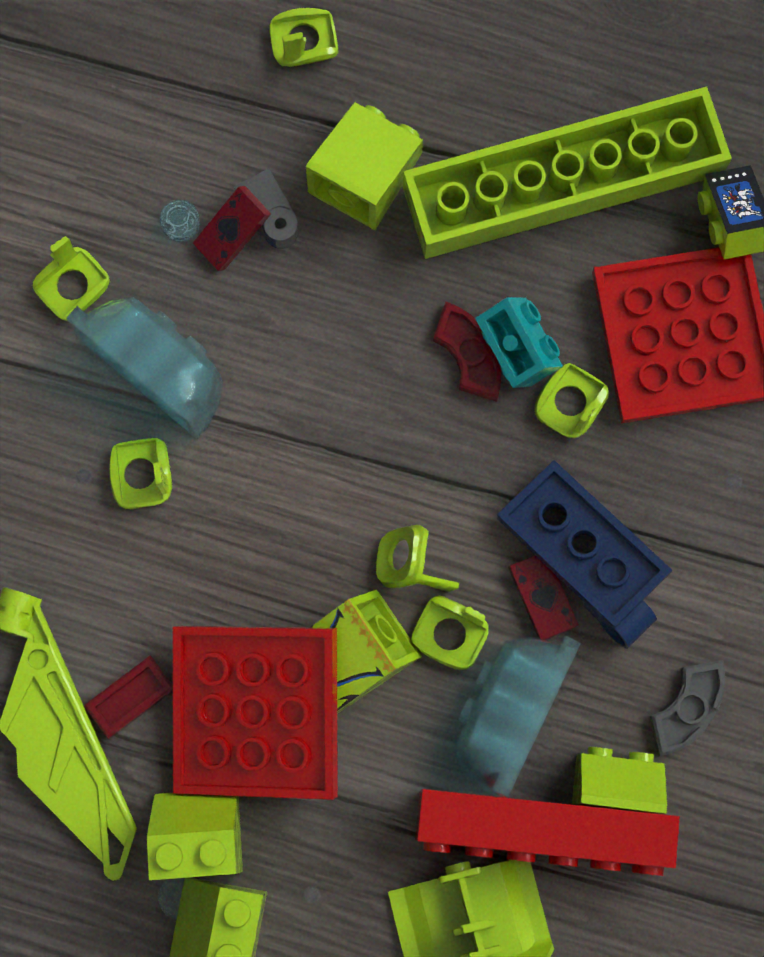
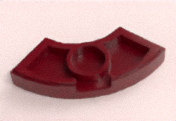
[433,301,501,402]

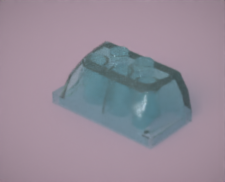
[66,297,223,439]
[453,636,581,798]

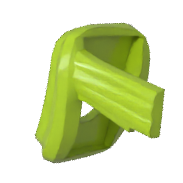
[269,8,338,67]
[33,236,110,321]
[534,363,609,438]
[109,438,172,509]
[376,525,459,592]
[411,596,489,670]

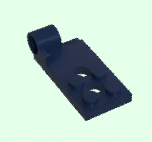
[497,460,672,649]

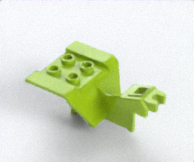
[388,860,554,957]

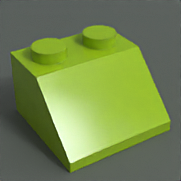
[572,747,667,814]

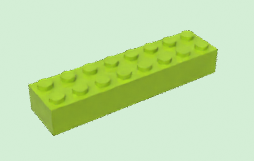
[402,86,732,259]

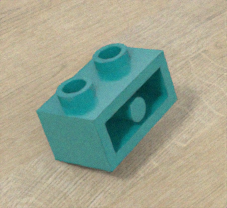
[475,297,563,388]

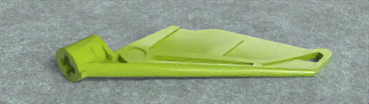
[0,587,137,881]

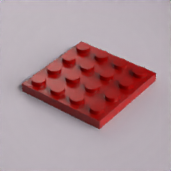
[592,247,764,424]
[173,626,338,800]

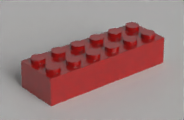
[415,789,680,876]

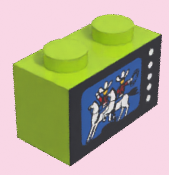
[698,165,764,259]

